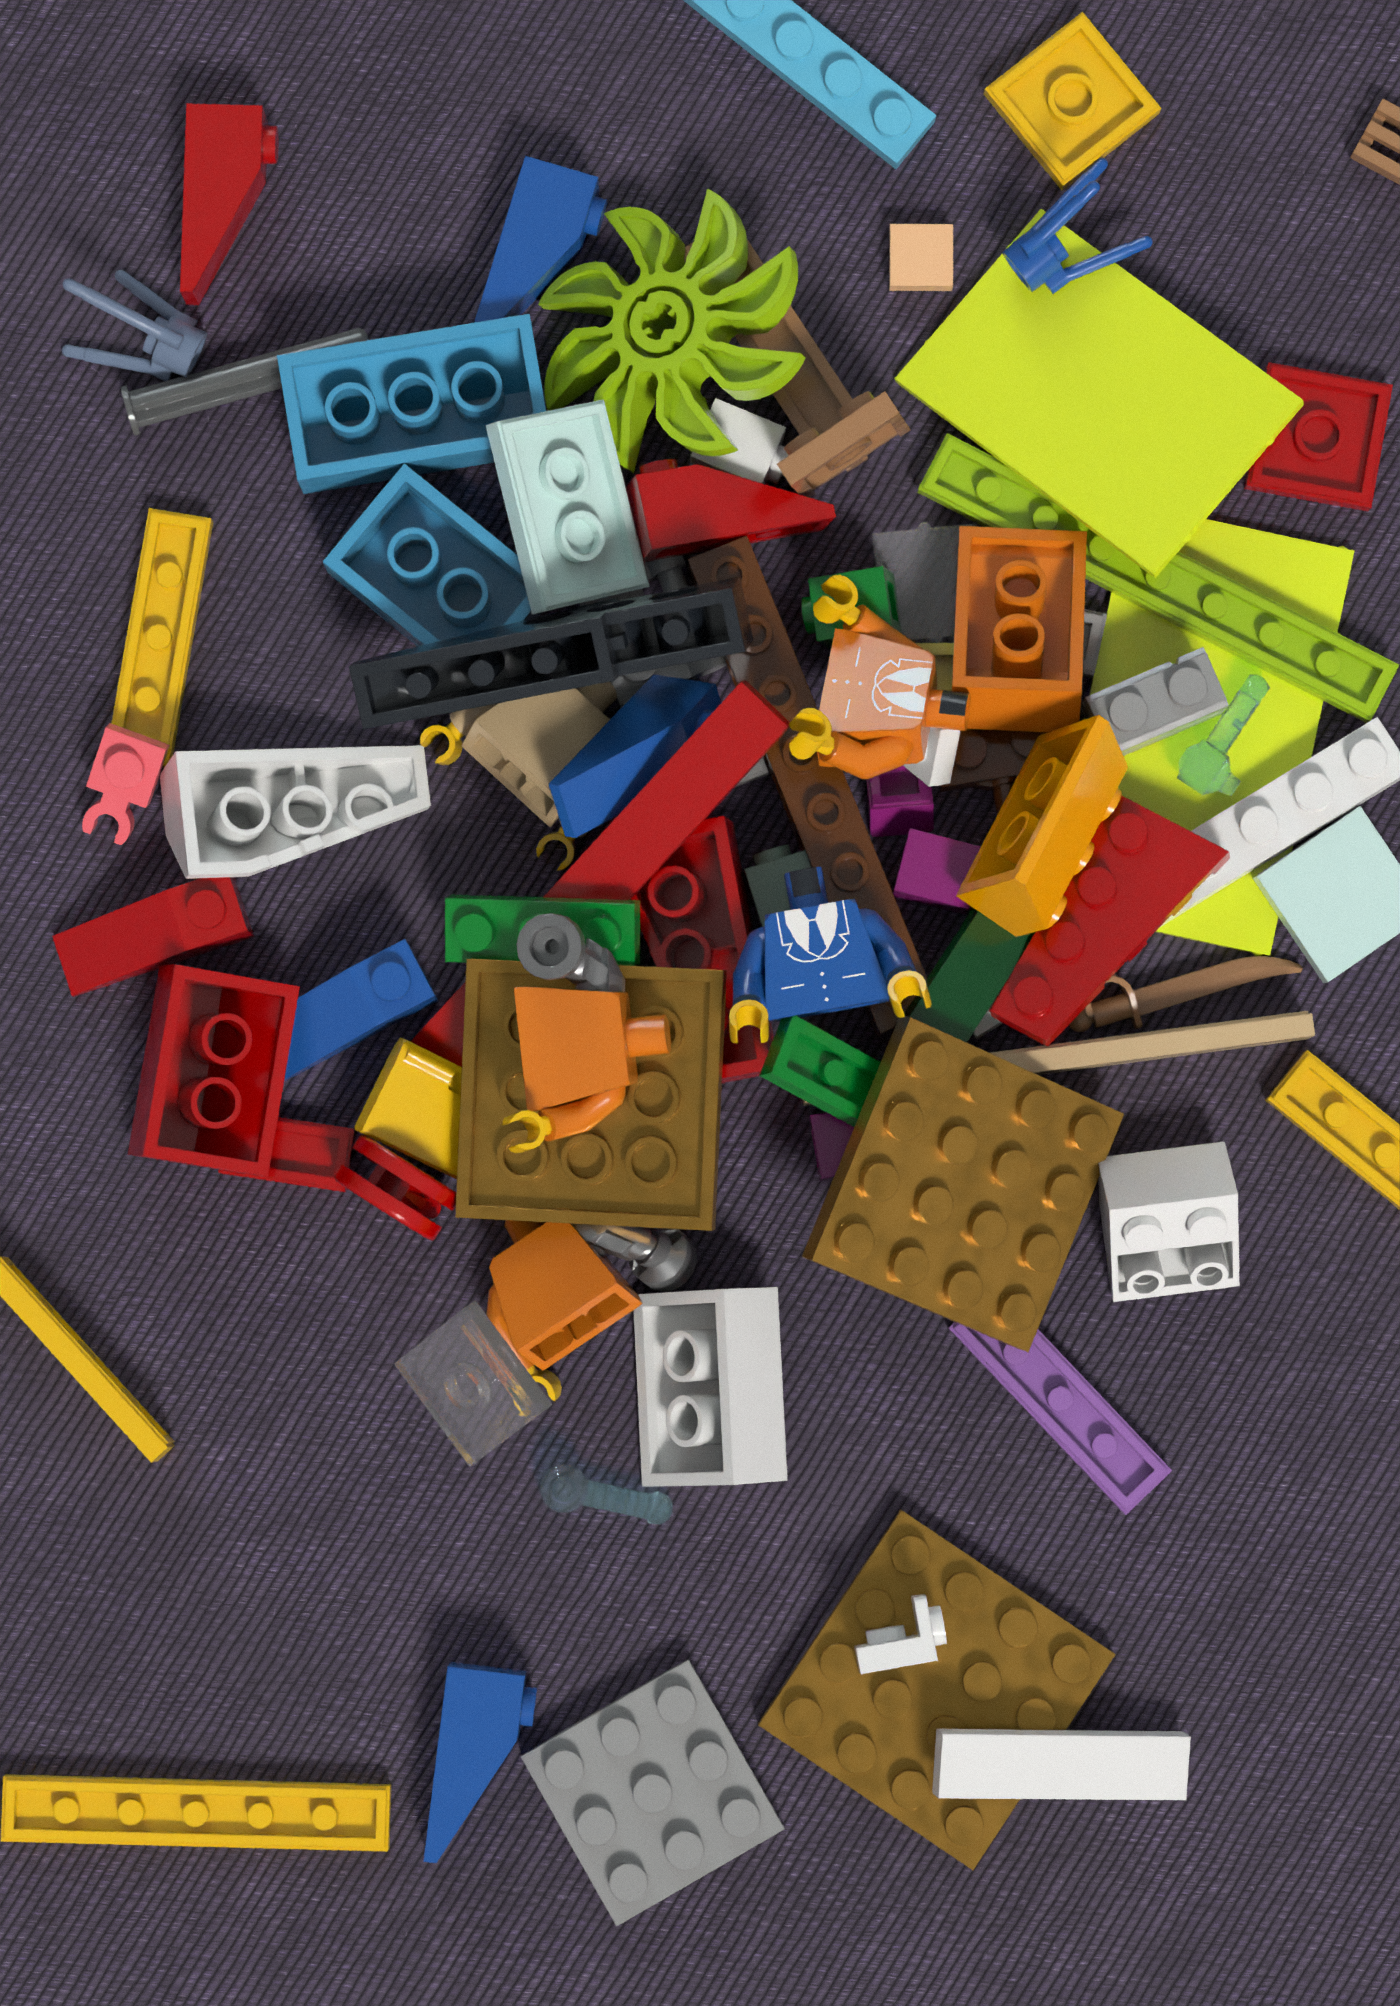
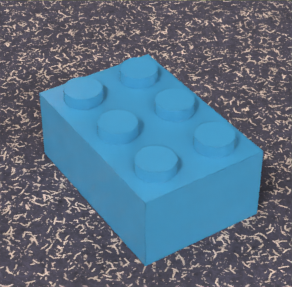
[323,463,542,646]

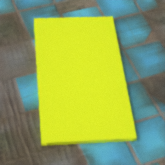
[1084,519,1354,956]

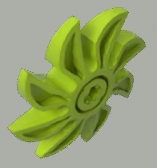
[538,189,806,473]

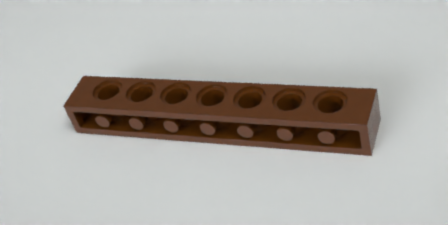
[687,536,927,1038]

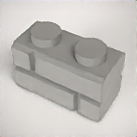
[1081,647,1229,756]

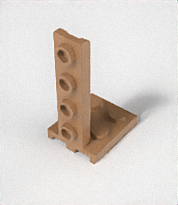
[684,240,911,497]

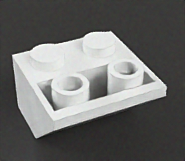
[1098,1141,1240,1302]

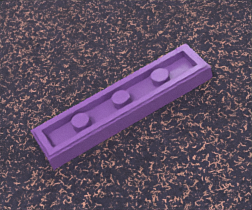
[948,1322,1172,1515]

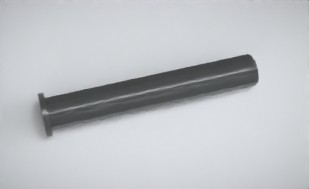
[120,328,369,436]

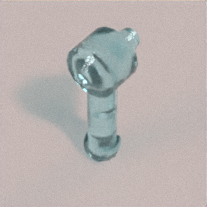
[1176,674,1270,796]
[540,1464,673,1524]

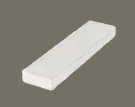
[932,1729,1191,1800]

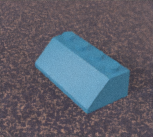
[277,314,546,494]

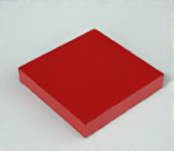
[1244,362,1393,512]

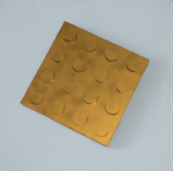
[455,959,727,1231]
[802,1016,1124,1352]
[758,1509,1116,1870]

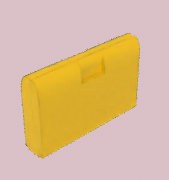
[354,1037,462,1180]

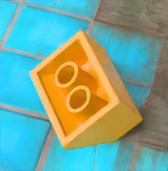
[956,715,1128,937]

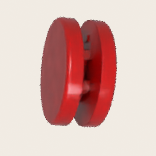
[334,1134,456,1241]

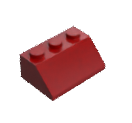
[127,964,300,1177]

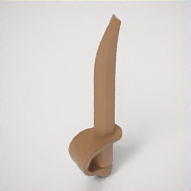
[1069,956,1303,1032]

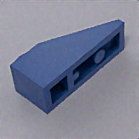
[474,156,607,323]
[549,674,721,838]
[284,939,439,1082]
[423,1662,537,1863]

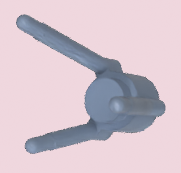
[62,270,207,381]

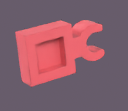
[82,723,170,845]

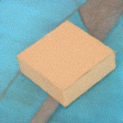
[889,224,953,291]

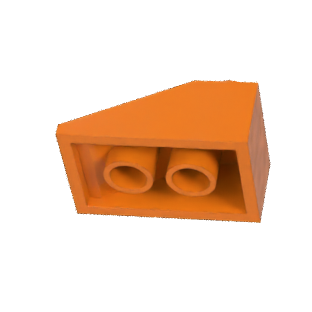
[952,526,1087,732]

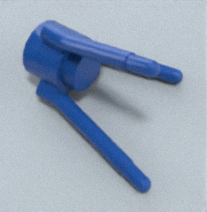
[1002,158,1153,294]

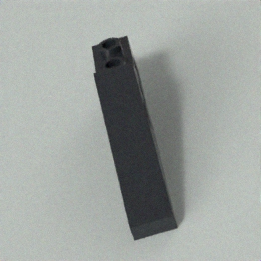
[349,577,754,729]

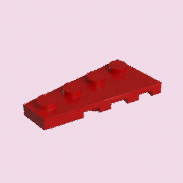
[990,795,1230,1047]

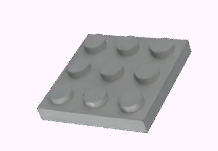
[521,1658,785,1926]

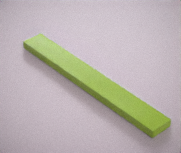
[917,433,1399,723]

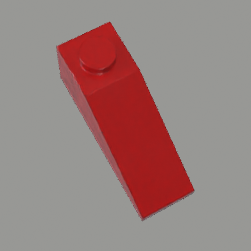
[180,103,279,305]
[626,459,836,562]
[52,877,254,997]

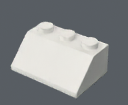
[634,1287,788,1487]

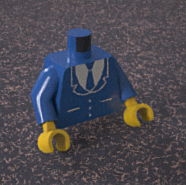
[729,867,932,1043]

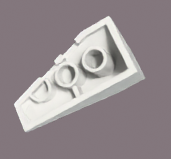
[160,745,431,879]

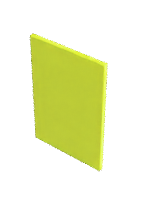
[894,209,1304,578]

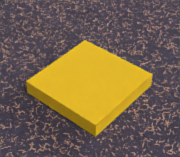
[983,12,1161,190]

